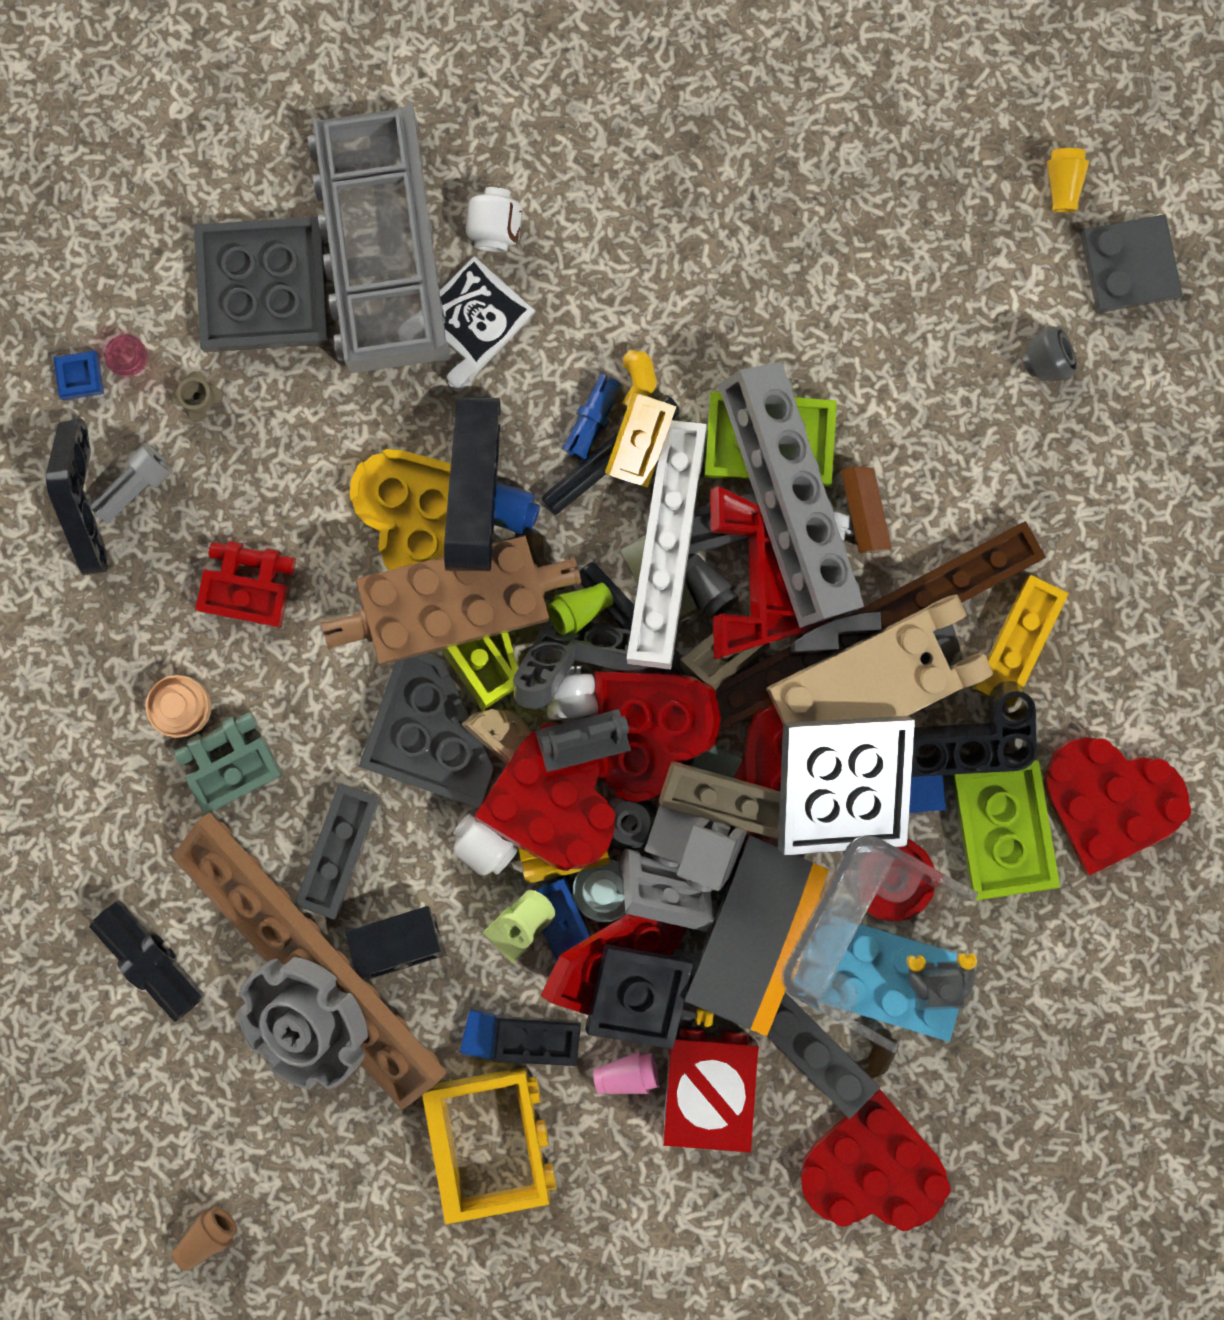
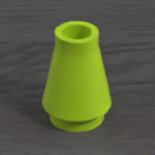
[547,583,613,635]

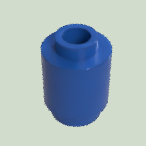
[494,482,540,534]

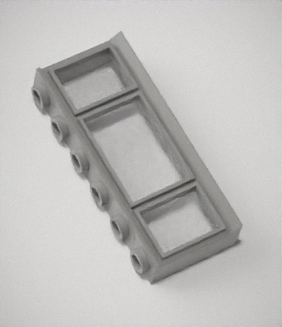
[308,102,451,373]

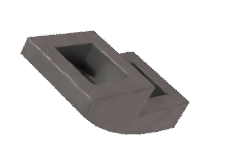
[790,612,882,654]

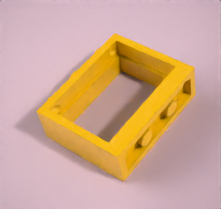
[422,1066,557,1225]

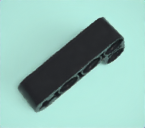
[911,681,1037,777]

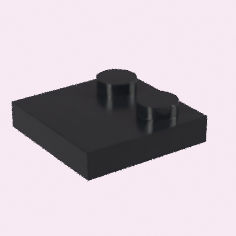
[585,944,693,1049]

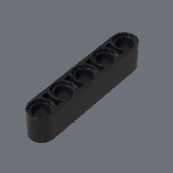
[444,397,501,572]

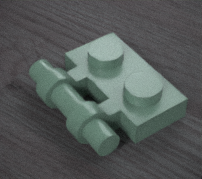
[174,711,283,815]

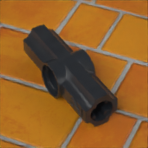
[89,900,205,1022]

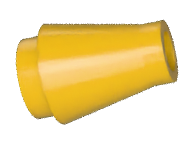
[1047,148,1090,213]

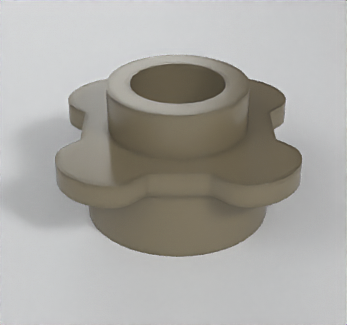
[171,371,223,422]

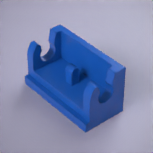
[533,876,592,961]

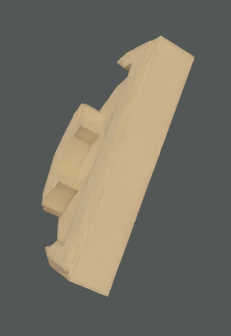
[461,709,532,765]

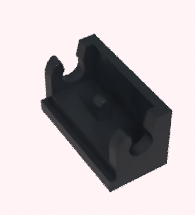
[345,906,447,981]

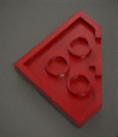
[541,914,687,1015]

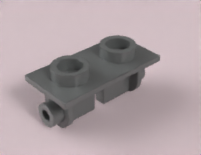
[535,709,631,772]

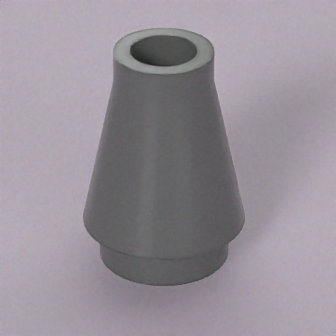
[685,555,739,619]

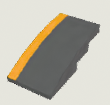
[684,835,829,1036]

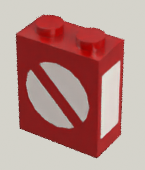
[662,1027,759,1153]

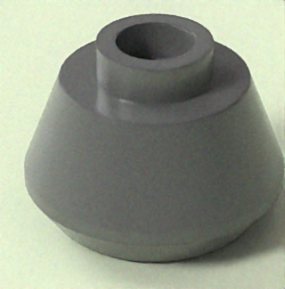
[1023,325,1077,381]
[608,796,657,851]

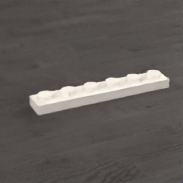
[627,420,707,669]

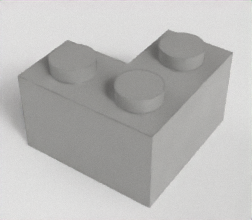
[644,805,747,892]

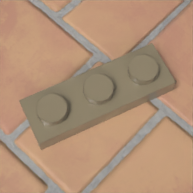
[658,761,780,839]

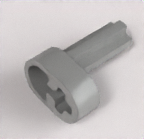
[90,443,173,524]

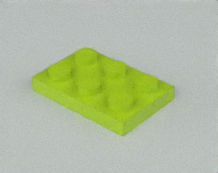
[704,391,837,487]
[951,760,1060,901]

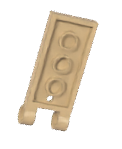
[766,595,993,723]

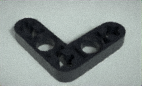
[46,418,108,576]

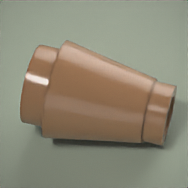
[172,1207,237,1271]

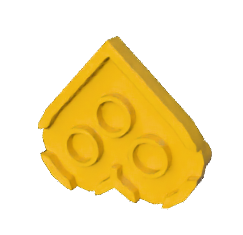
[349,449,451,570]

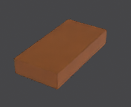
[841,466,892,553]

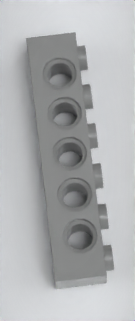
[718,361,864,628]

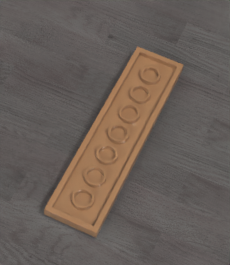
[172,812,447,1110]

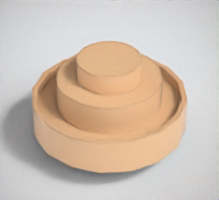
[145,675,212,738]

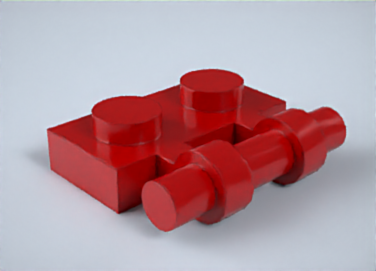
[195,541,296,628]

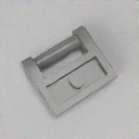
[619,848,714,932]

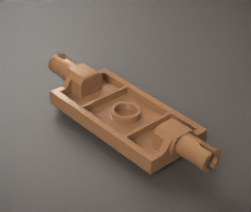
[321,536,581,666]

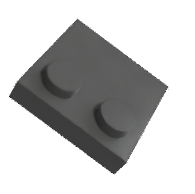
[1080,214,1183,313]

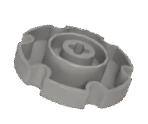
[237,957,368,1090]

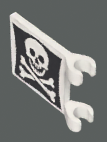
[398,256,535,393]

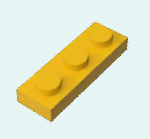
[972,575,1069,708]

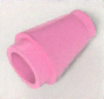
[593,1050,659,1095]

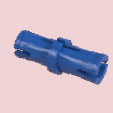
[562,374,624,461]

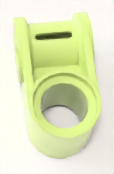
[482,890,555,964]

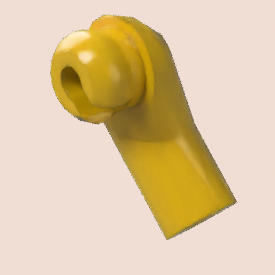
[621,350,657,409]

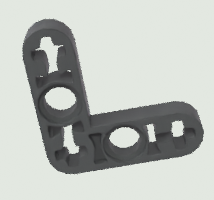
[513,620,661,709]

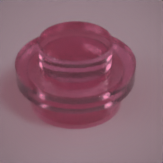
[104,334,148,377]

